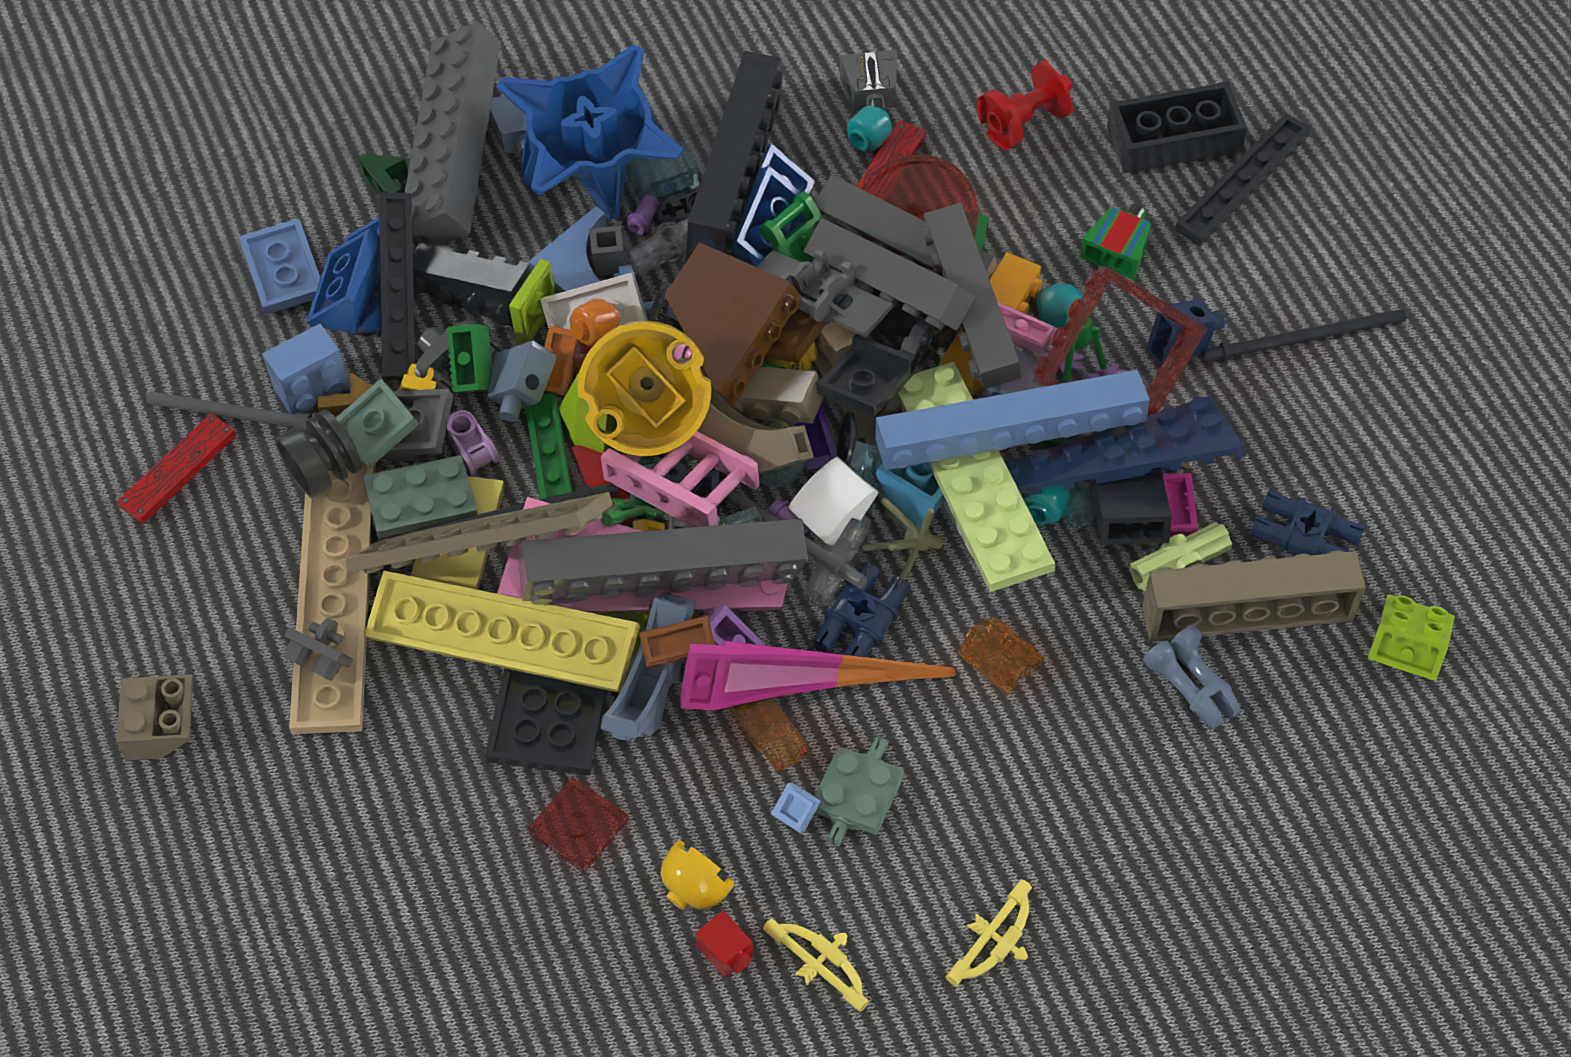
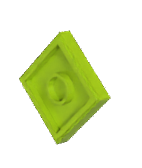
[509,258,556,345]

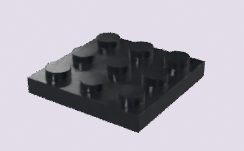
[484,668,608,776]

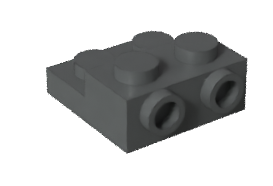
[383,389,453,462]

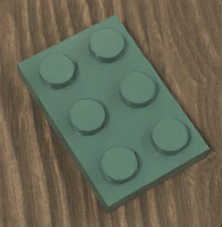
[363,455,477,539]

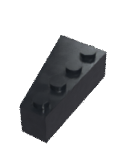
[413,240,531,328]

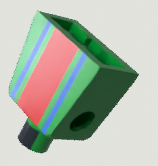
[1080,204,1151,280]

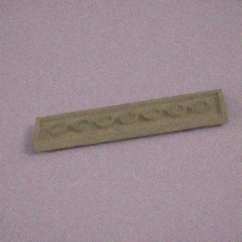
[345,492,613,574]

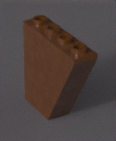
[665,242,802,407]

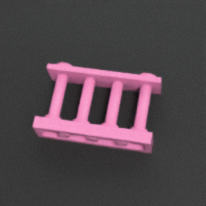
[601,431,760,527]

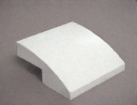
[788,457,879,546]

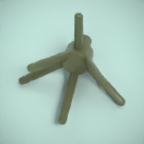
[862,498,943,585]

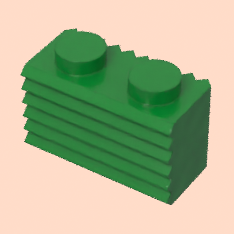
[446,324,492,393]

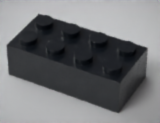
[1107,82,1247,173]

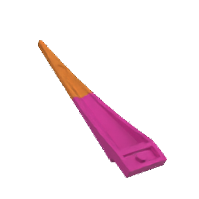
[679,641,956,710]

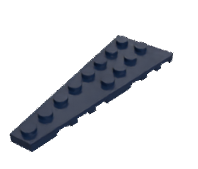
[1004,396,1246,495]

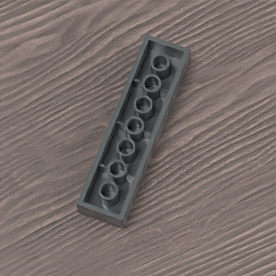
[405,21,501,247]
[519,519,808,605]

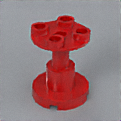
[976,60,1073,150]

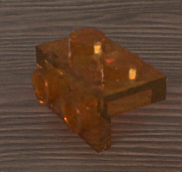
[958,616,1045,695]

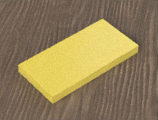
[411,476,505,590]

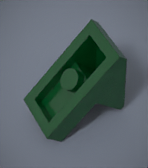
[357,153,408,195]

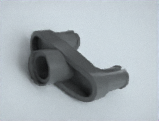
[415,320,503,398]

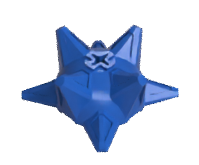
[496,44,683,219]

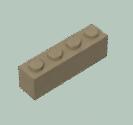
[707,367,824,424]

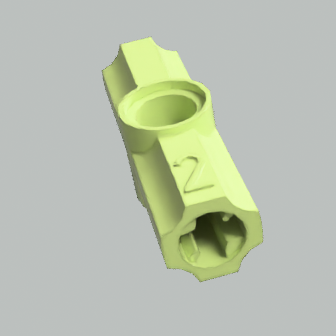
[1129,522,1232,591]

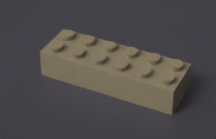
[1142,550,1366,641]

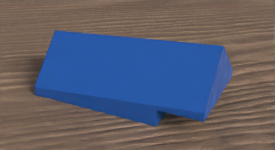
[733,144,815,267]
[306,217,380,333]

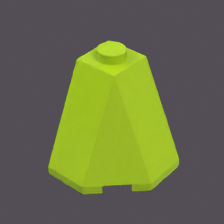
[559,371,617,453]

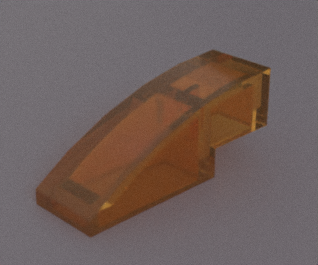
[727,698,807,773]

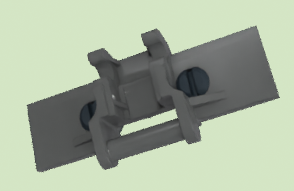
[757,249,893,338]

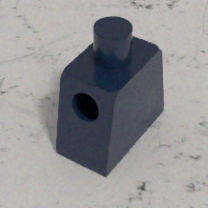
[1146,299,1225,371]

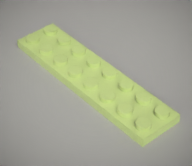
[895,361,1055,592]

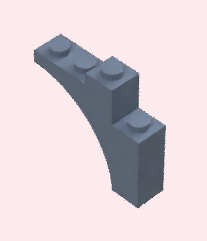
[601,592,696,740]

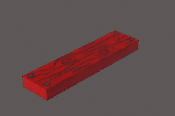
[856,120,926,201]
[117,414,236,524]

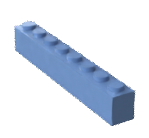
[875,370,1150,470]

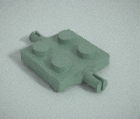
[814,737,905,847]

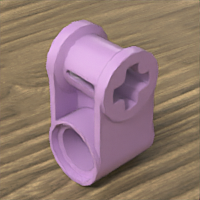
[447,410,500,476]

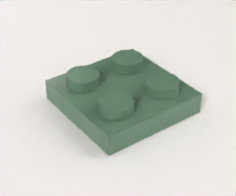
[336,379,420,468]

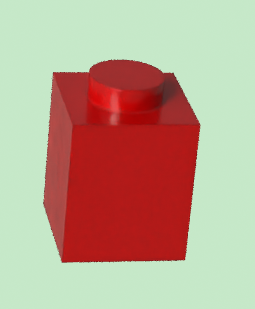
[695,910,753,978]

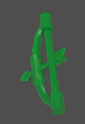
[601,497,665,526]

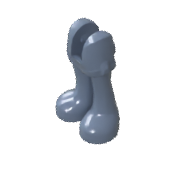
[1143,624,1241,729]

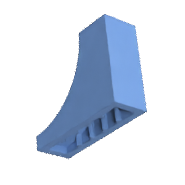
[528,206,607,294]

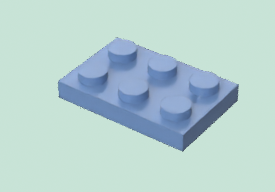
[238,218,320,315]

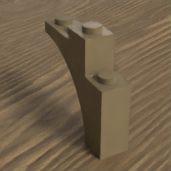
[677,358,814,476]

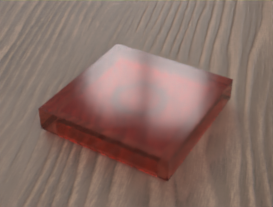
[527,776,629,873]

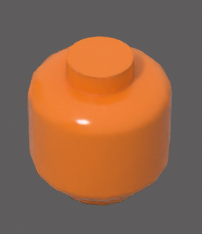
[570,298,620,346]

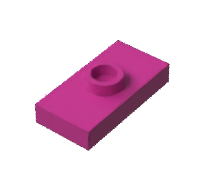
[1163,473,1198,537]

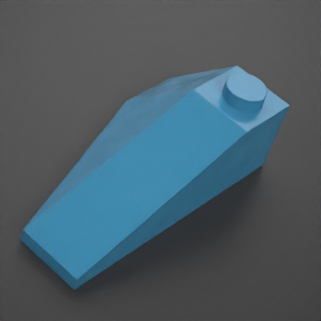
[876,462,945,527]

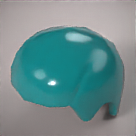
[1036,283,1085,332]

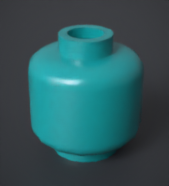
[847,106,892,152]
[1023,484,1072,525]

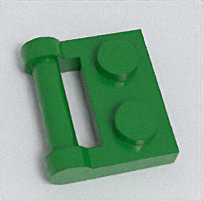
[759,192,824,262]

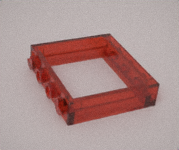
[1032,267,1208,416]

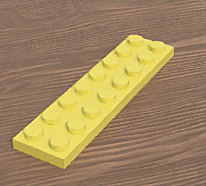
[365,570,640,693]

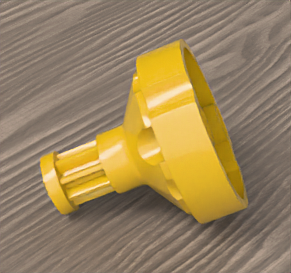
[577,321,712,456]

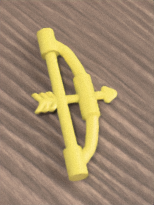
[946,879,1032,986]
[763,918,869,1012]

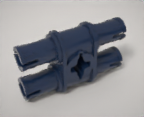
[1250,490,1365,556]
[811,562,911,657]

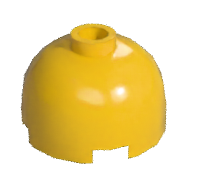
[660,840,735,910]

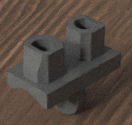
[284,618,353,681]

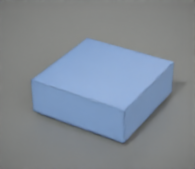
[771,782,821,833]

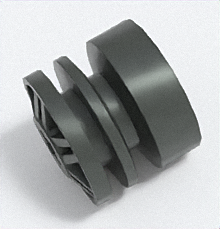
[275,409,362,499]

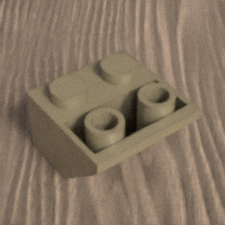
[116,674,194,761]

